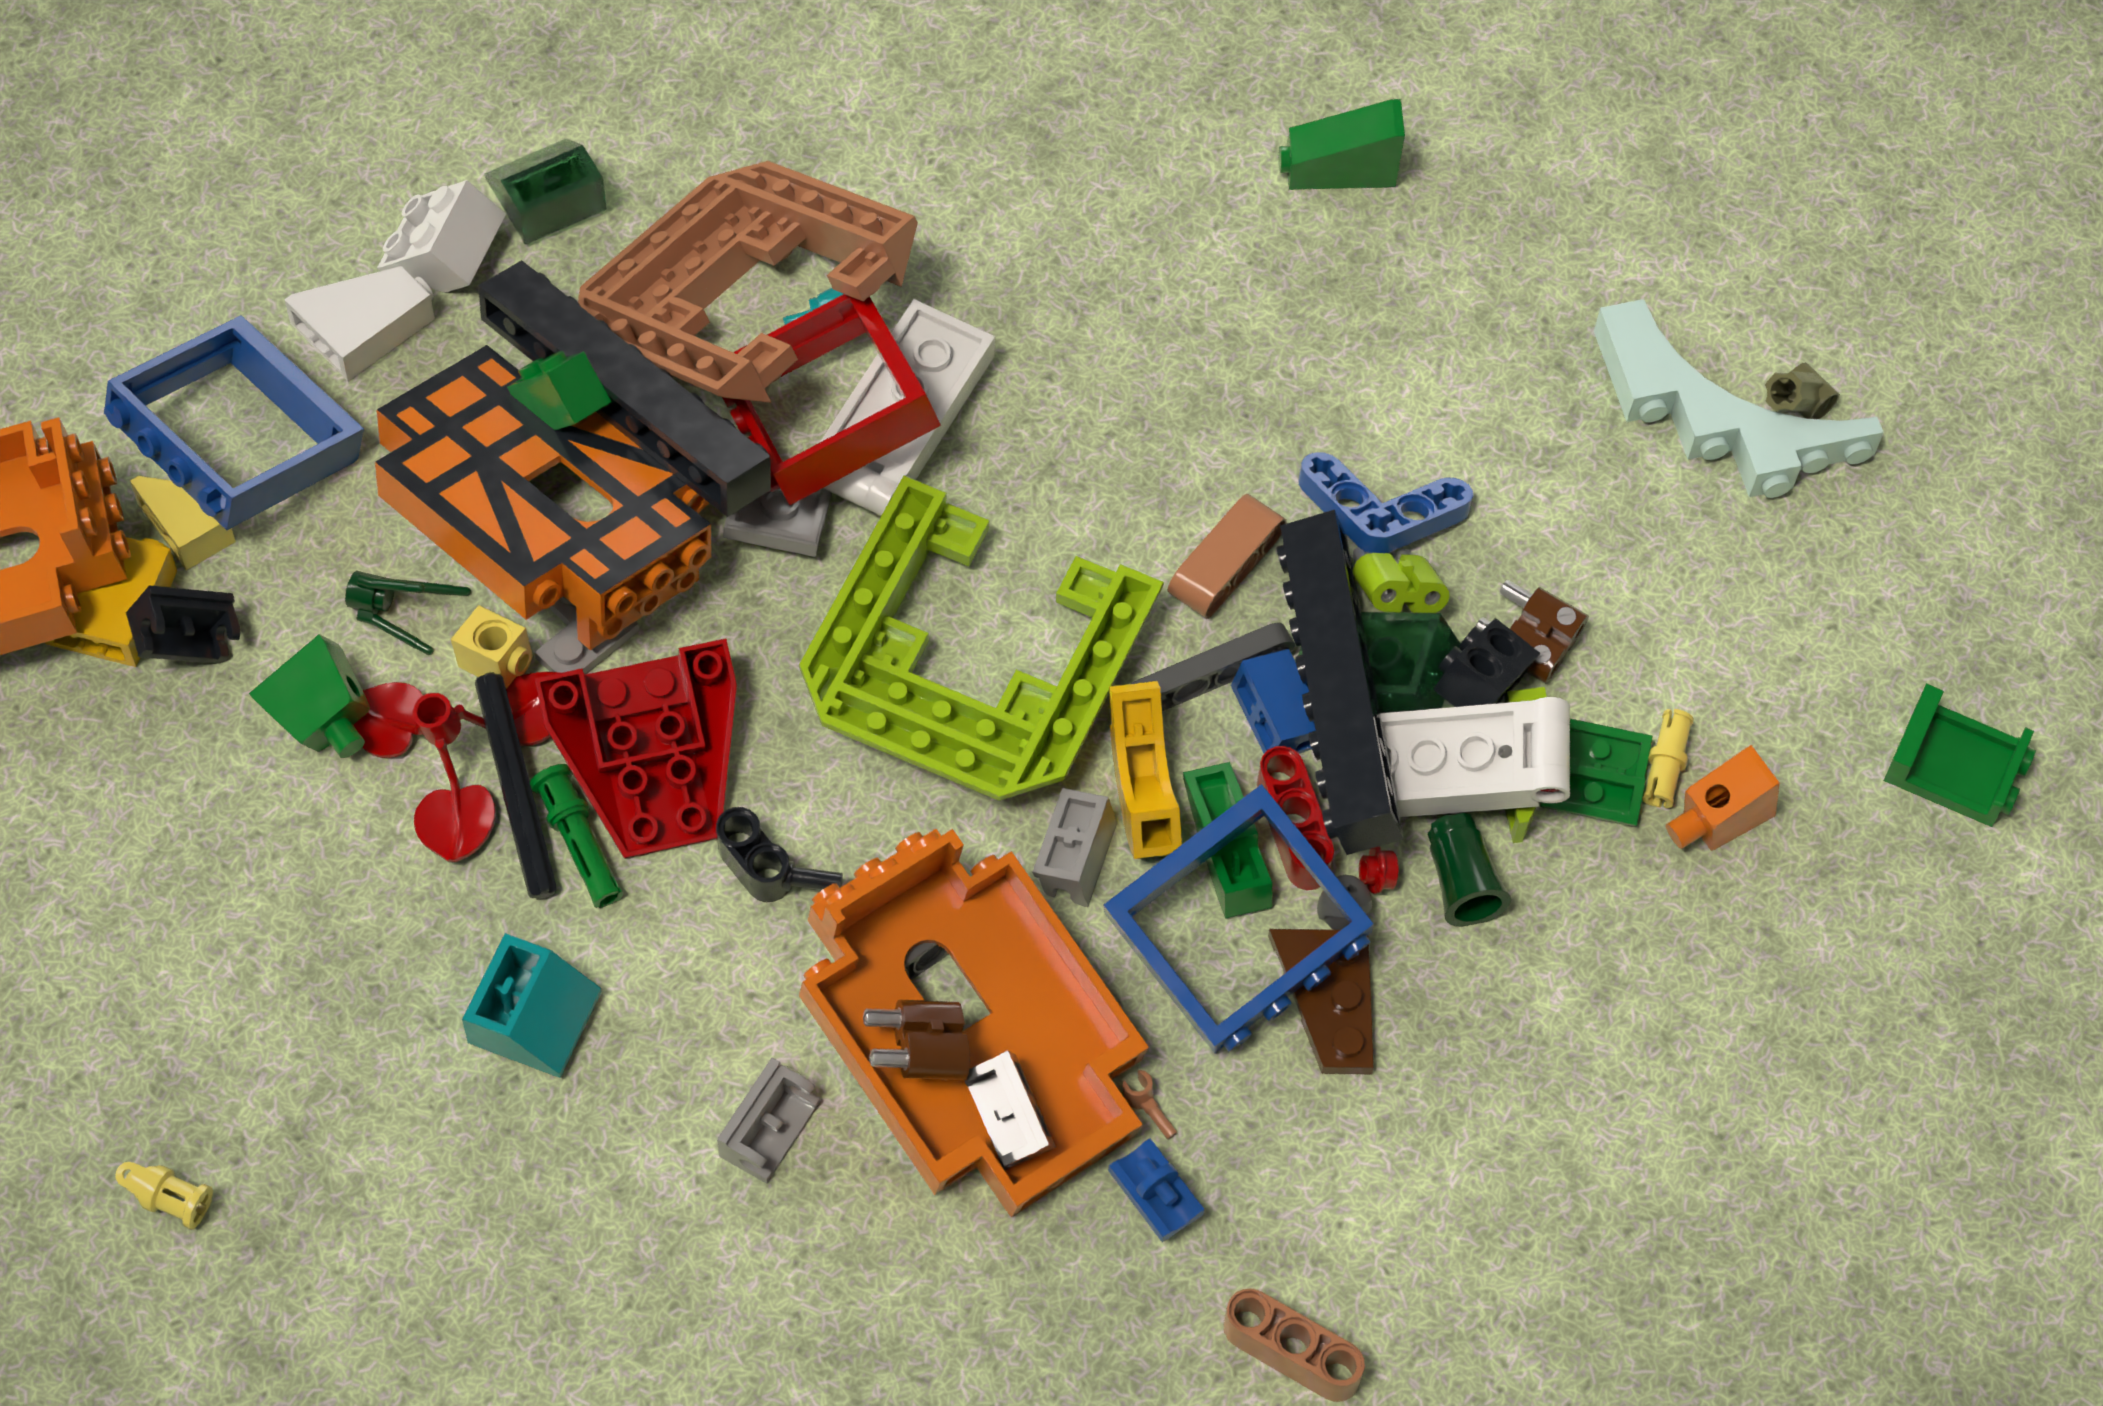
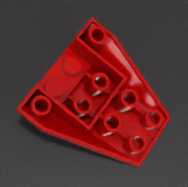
[534,638,737,859]

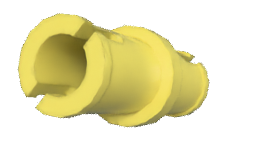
[1642,709,1694,809]

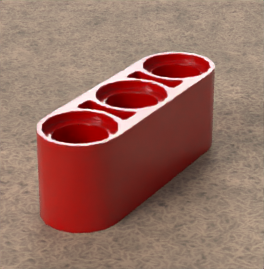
[1257,746,1334,891]

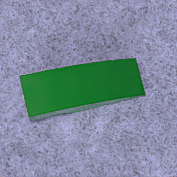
[1183,762,1273,919]

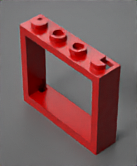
[722,294,941,505]

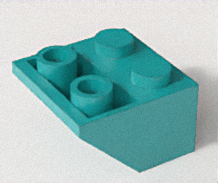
[462,933,602,1078]

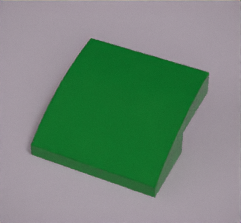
[1540,718,1653,827]

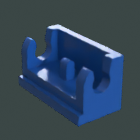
[1230,649,1316,754]

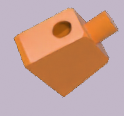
[1665,745,1780,851]

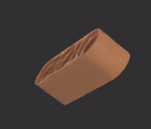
[1167,493,1287,619]
[1223,1289,1365,1402]

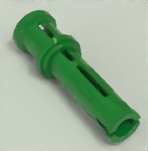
[530,764,624,908]

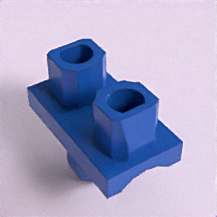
[1108,1138,1205,1242]

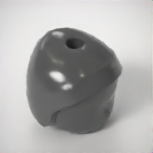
[1317,874,1372,930]

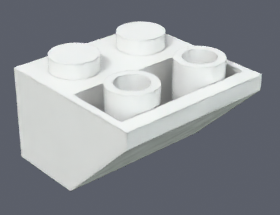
[377,180,506,293]

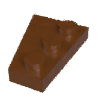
[1268,929,1374,1075]

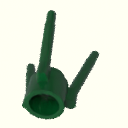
[345,570,471,655]

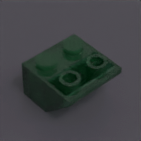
[485,139,607,245]

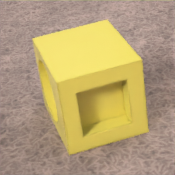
[451,605,533,689]

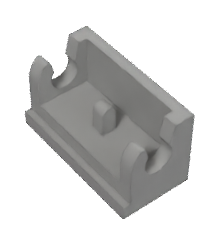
[1032,788,1117,907]
[717,1057,821,1184]

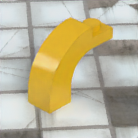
[1109,681,1182,859]

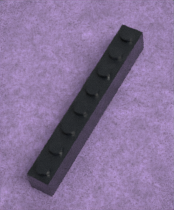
[478,260,771,517]
[1277,509,1404,855]

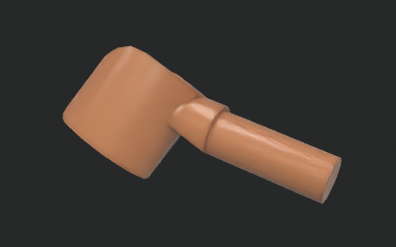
[1123,1070,1177,1140]

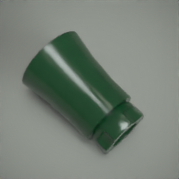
[1427,813,1512,927]

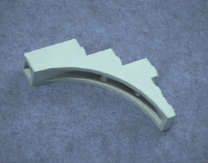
[1594,299,1884,498]

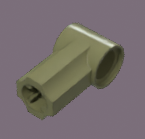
[1765,362,1840,419]

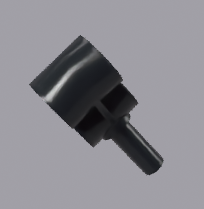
[716,807,843,903]

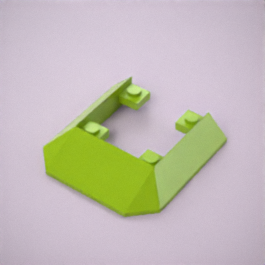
[799,476,1164,801]

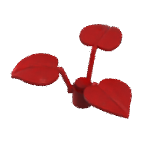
[354,672,561,862]

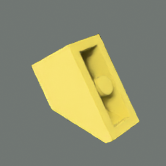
[130,476,236,571]

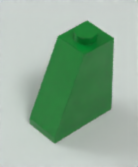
[1278,99,1405,190]

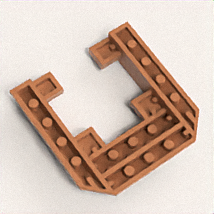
[578,161,918,403]

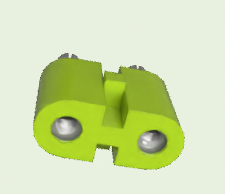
[1352,547,1450,614]

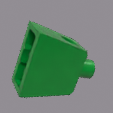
[249,634,370,758]

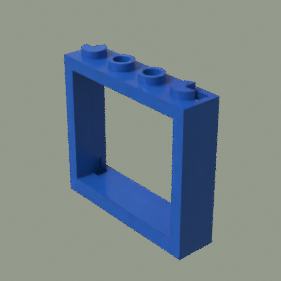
[104,315,364,530]
[1103,784,1374,1053]

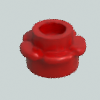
[1359,846,1399,894]

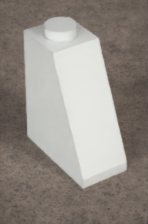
[284,266,435,381]

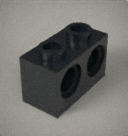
[1433,617,1541,707]

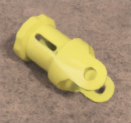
[115,1162,213,1229]

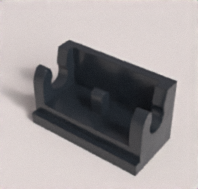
[126,585,240,664]

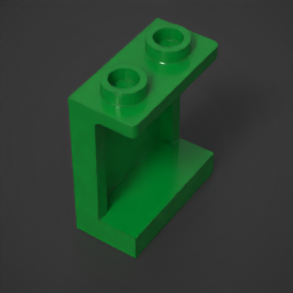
[1883,683,2036,827]

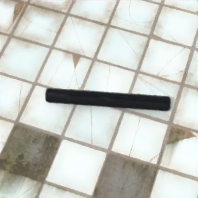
[475,672,557,900]

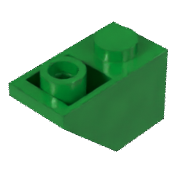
[507,351,611,430]

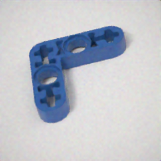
[1298,452,1473,553]

